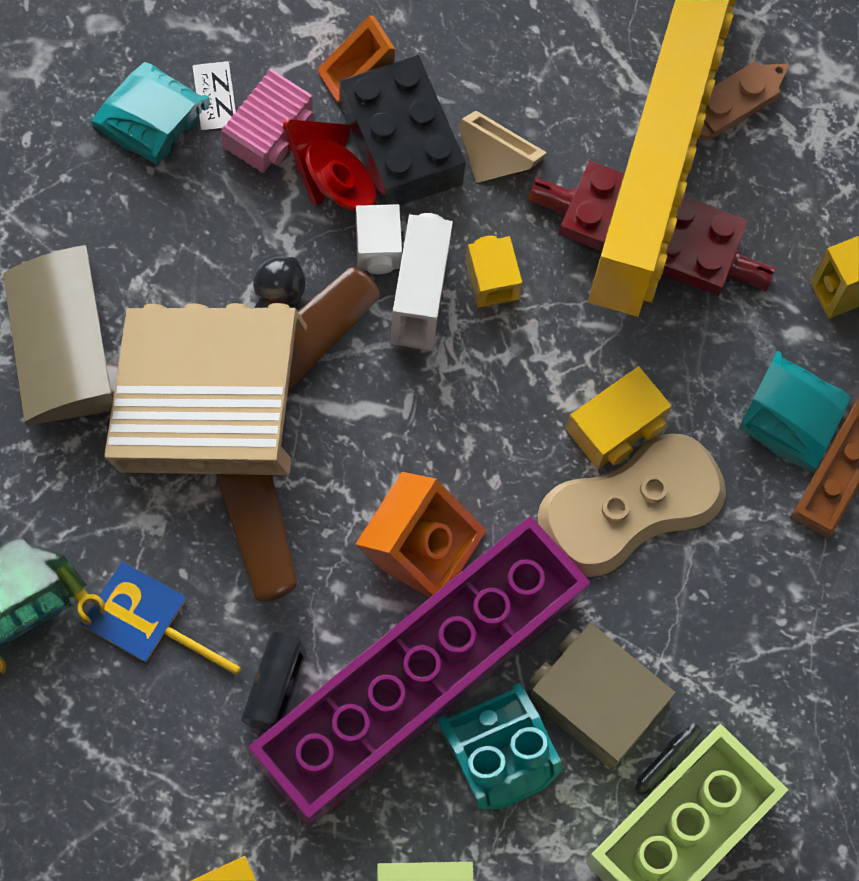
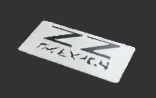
[193,61,236,130]

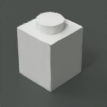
[355,204,402,274]

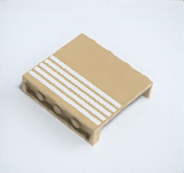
[104,303,307,475]

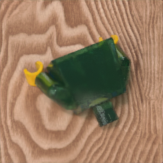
[0,539,105,674]

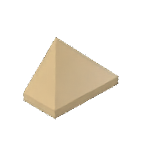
[459,111,547,183]

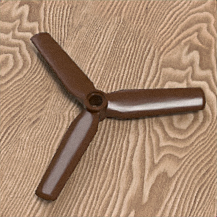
[106,266,381,602]

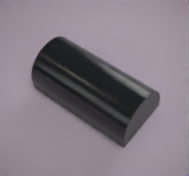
[241,632,306,732]

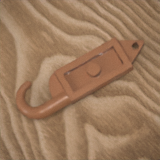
[699,61,789,139]

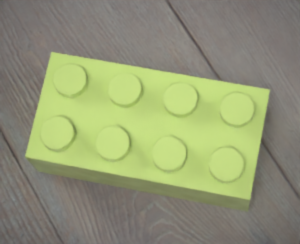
[585,724,788,881]

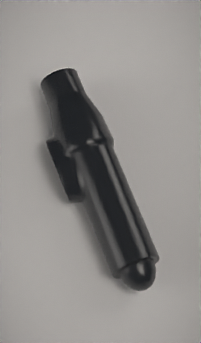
[636,722,703,794]

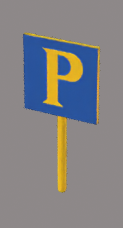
[80,561,241,675]

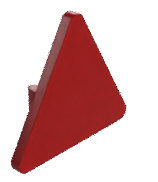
[283,119,351,205]

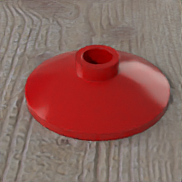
[306,139,376,211]

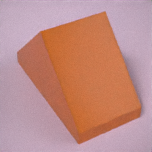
[317,15,395,102]

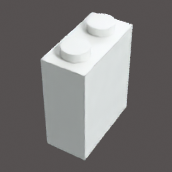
[390,213,453,351]

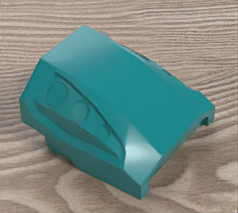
[91,62,210,165]
[738,351,851,473]
[437,682,563,809]

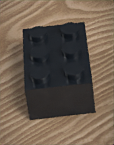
[339,55,466,206]

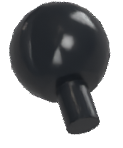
[253,257,306,308]

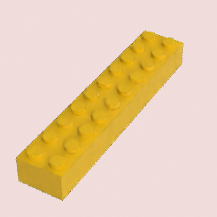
[587,0,737,317]

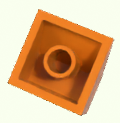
[355,472,487,598]

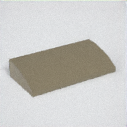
[3,245,113,426]

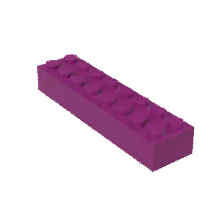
[248,515,591,829]

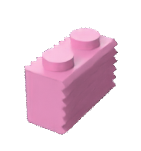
[221,69,315,173]

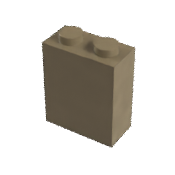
[529,622,676,771]

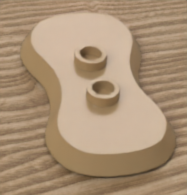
[538,434,726,577]

